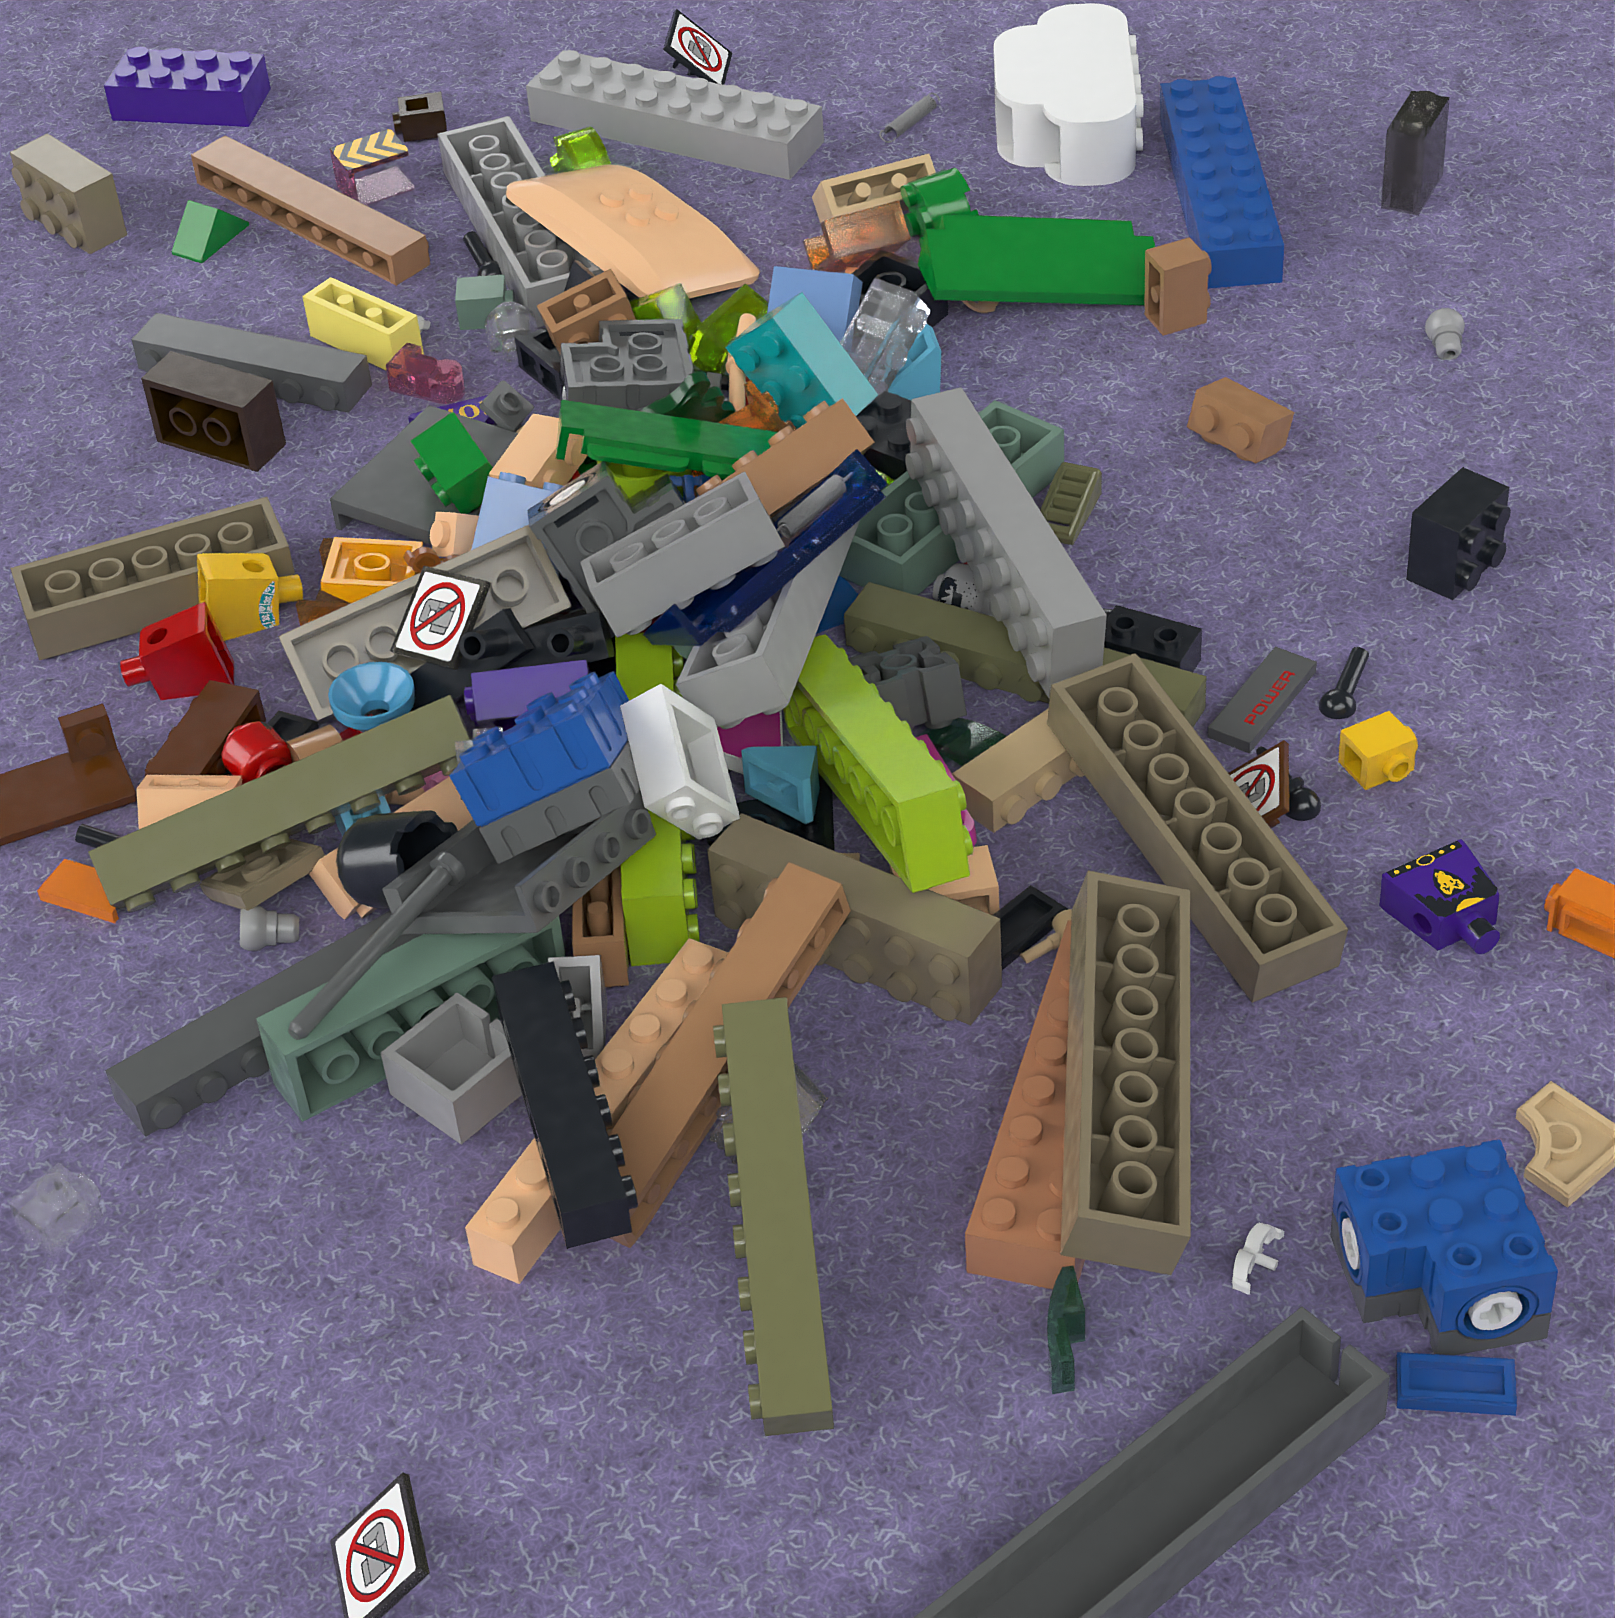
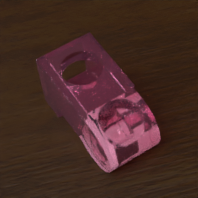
[386,343,465,404]

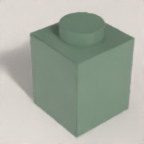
[455,275,516,330]

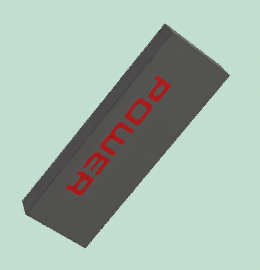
[1208,646,1317,754]

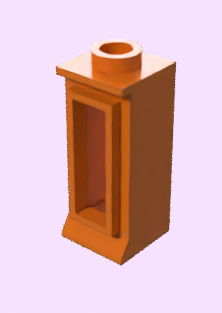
[1544,868,1615,959]

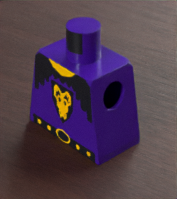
[1379,839,1500,954]

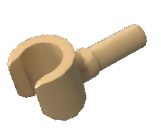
[1020,909,1072,963]

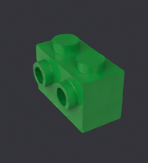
[411,412,493,514]

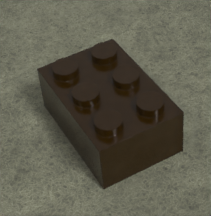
[141,351,286,472]

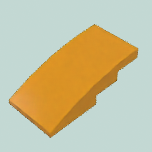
[320,537,445,603]

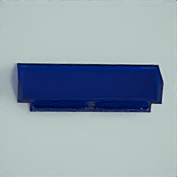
[643,449,888,646]

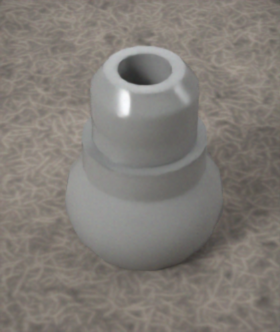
[1425,308,1465,360]
[240,905,299,951]

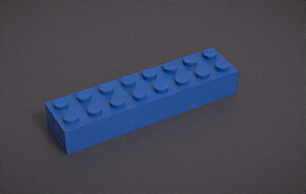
[1160,76,1284,289]

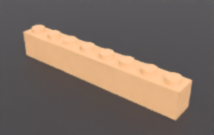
[465,938,729,1284]

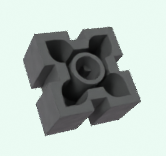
[848,636,967,731]

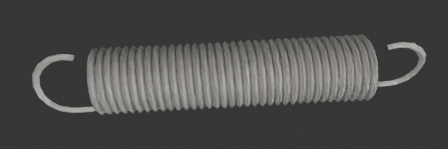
[879,92,940,143]
[776,472,853,538]

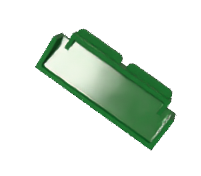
[918,214,1155,306]
[555,400,778,479]

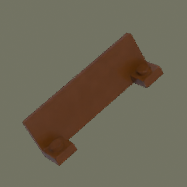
[0,703,137,846]

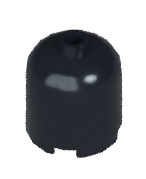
[336,810,458,909]

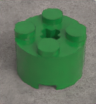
[900,167,979,248]

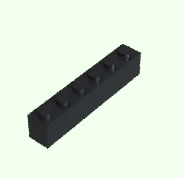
[492,961,638,1249]

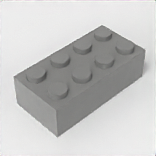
[580,471,785,638]

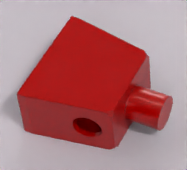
[120,602,234,700]

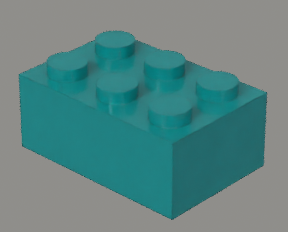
[725,292,878,431]

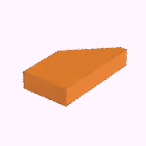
[37,859,119,923]

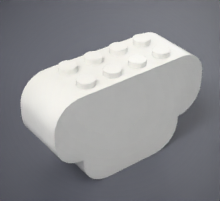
[994,3,1143,186]

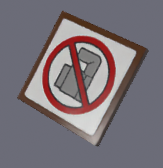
[1228,740,1289,828]

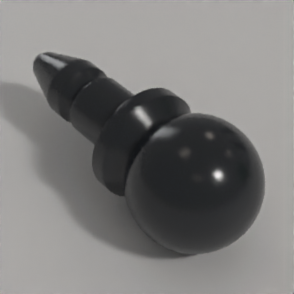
[1256,746,1321,821]

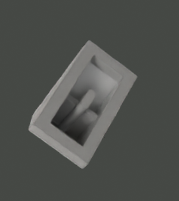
[548,955,608,1059]

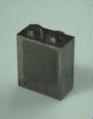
[1381,91,1450,216]

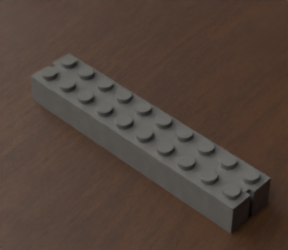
[914,1307,1390,1618]

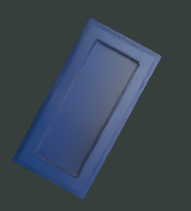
[1396,1352,1517,1416]

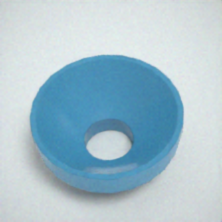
[328,662,415,732]

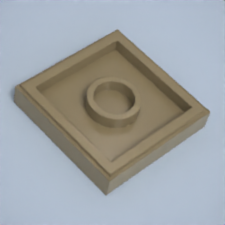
[199,839,325,911]

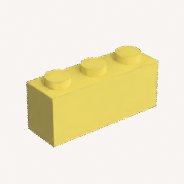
[302,277,424,375]

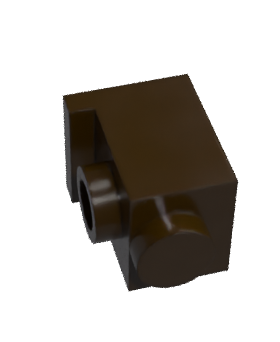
[392,91,447,142]

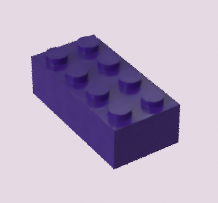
[104,46,271,127]

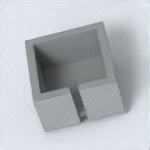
[381,993,522,1145]

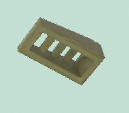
[1040,462,1102,545]

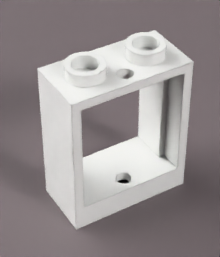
[620,684,740,840]

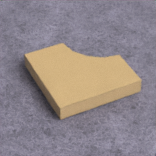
[1516,1081,1615,1208]

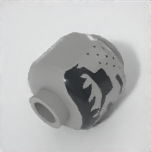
[933,563,994,617]

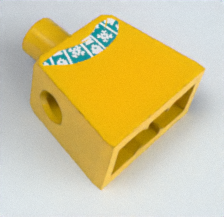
[197,553,303,641]

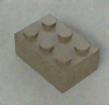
[10,133,127,254]

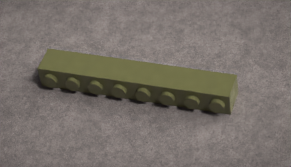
[844,582,1207,727]
[88,695,474,913]
[713,997,834,1436]

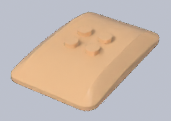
[506,164,760,304]

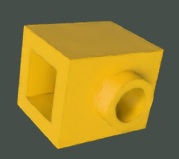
[1338,711,1418,790]

